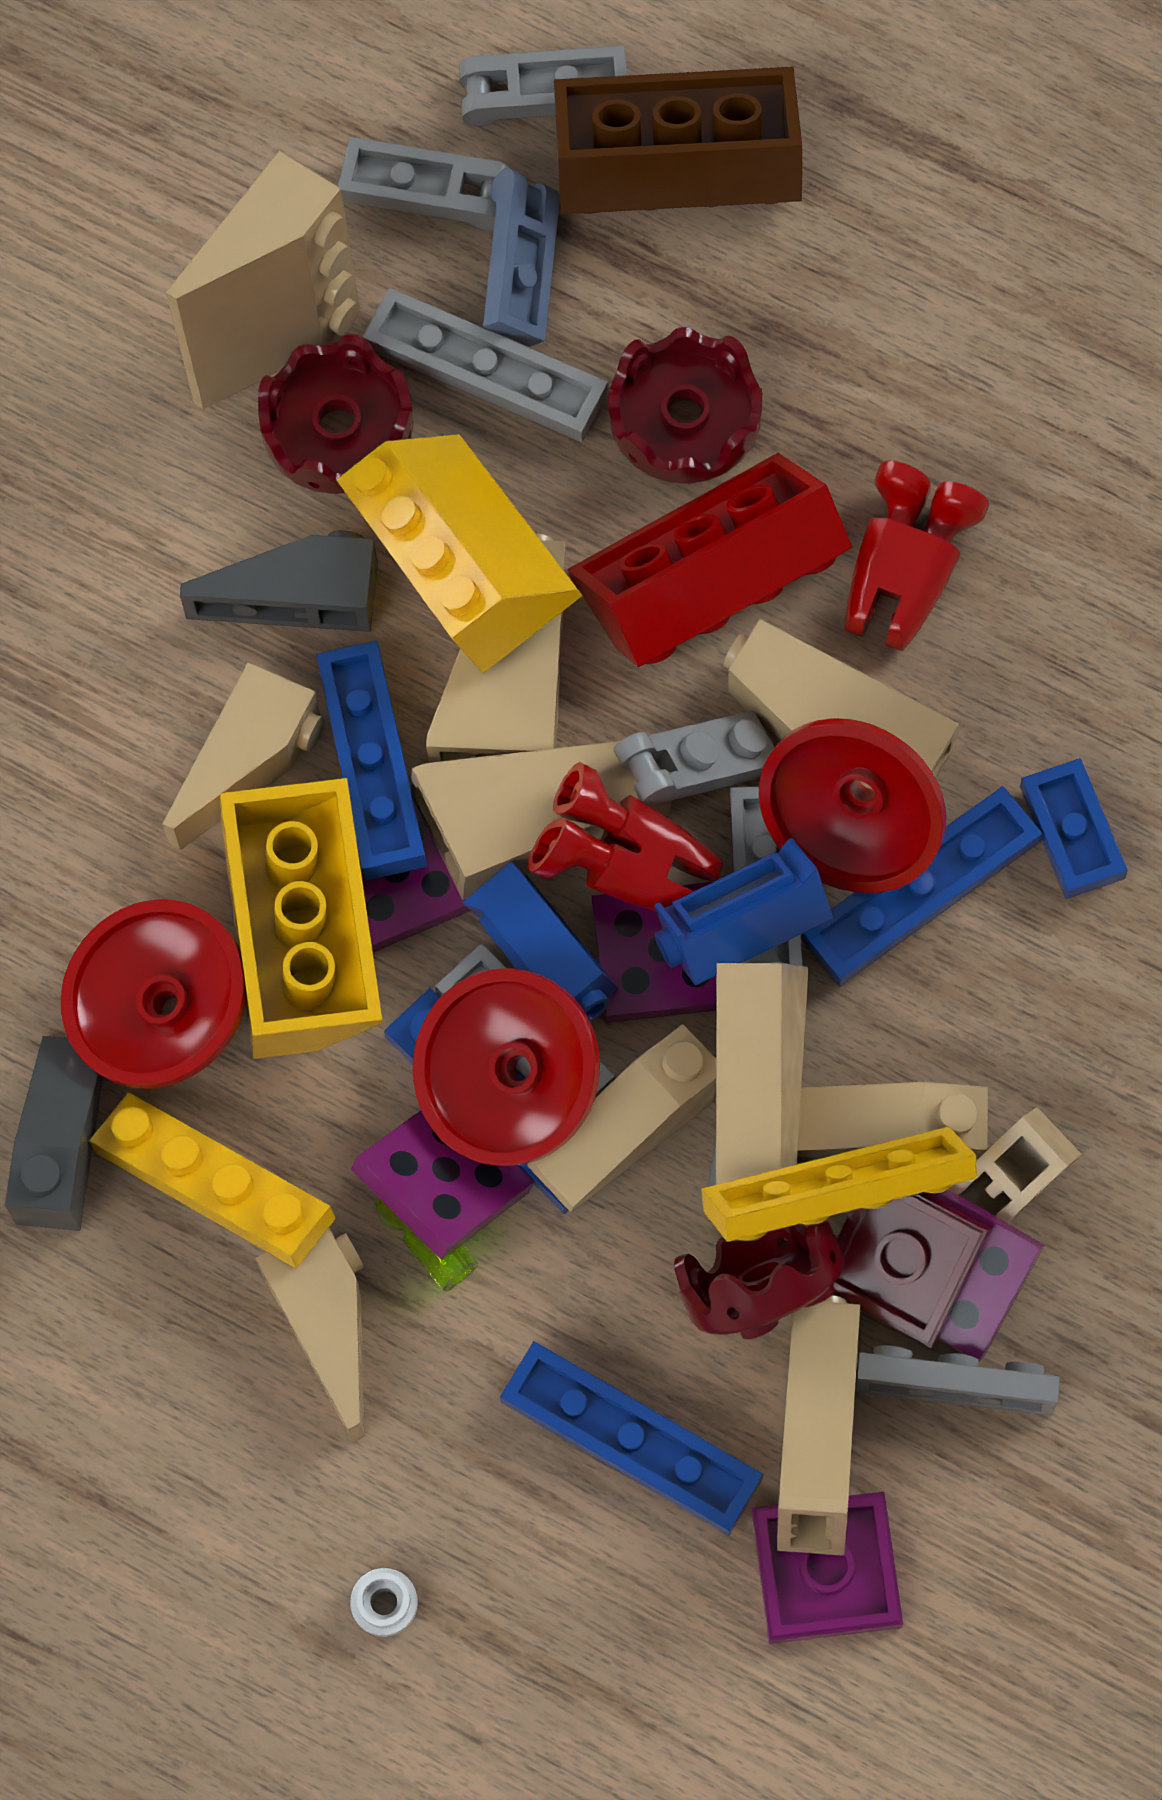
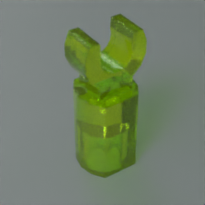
[375,1199,478,1292]

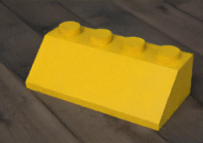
[337,434,583,674]
[220,778,382,1059]

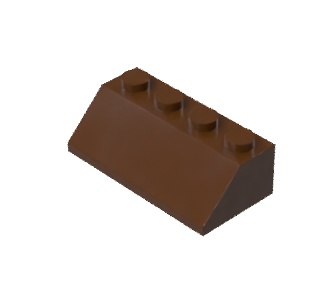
[554,67,802,214]

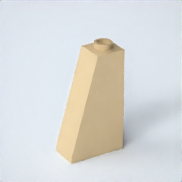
[426,533,567,763]
[724,619,959,789]
[410,741,672,900]
[716,963,808,1185]
[777,1295,860,1556]

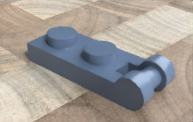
[483,168,560,347]

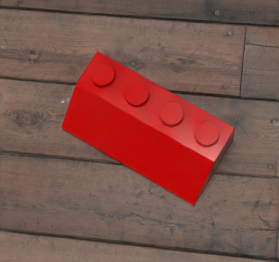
[567,453,852,668]

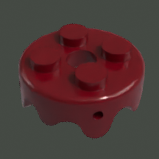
[608,327,763,484]
[258,334,414,494]
[674,1220,845,1339]

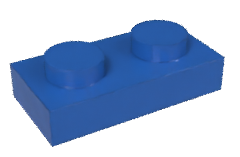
[1020,758,1128,899]

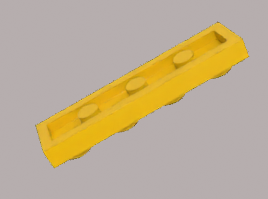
[89,1092,336,1269]
[701,1126,977,1242]

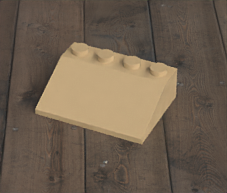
[166,150,360,409]

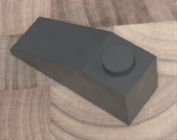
[180,530,378,632]
[5,1036,103,1231]

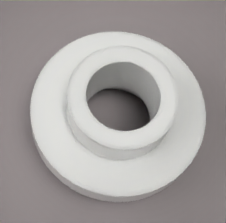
[350,1568,418,1637]

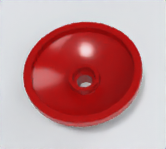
[759,718,947,893]
[61,899,247,1089]
[412,968,600,1166]

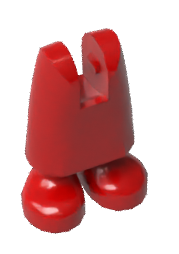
[844,461,989,652]
[528,762,724,912]

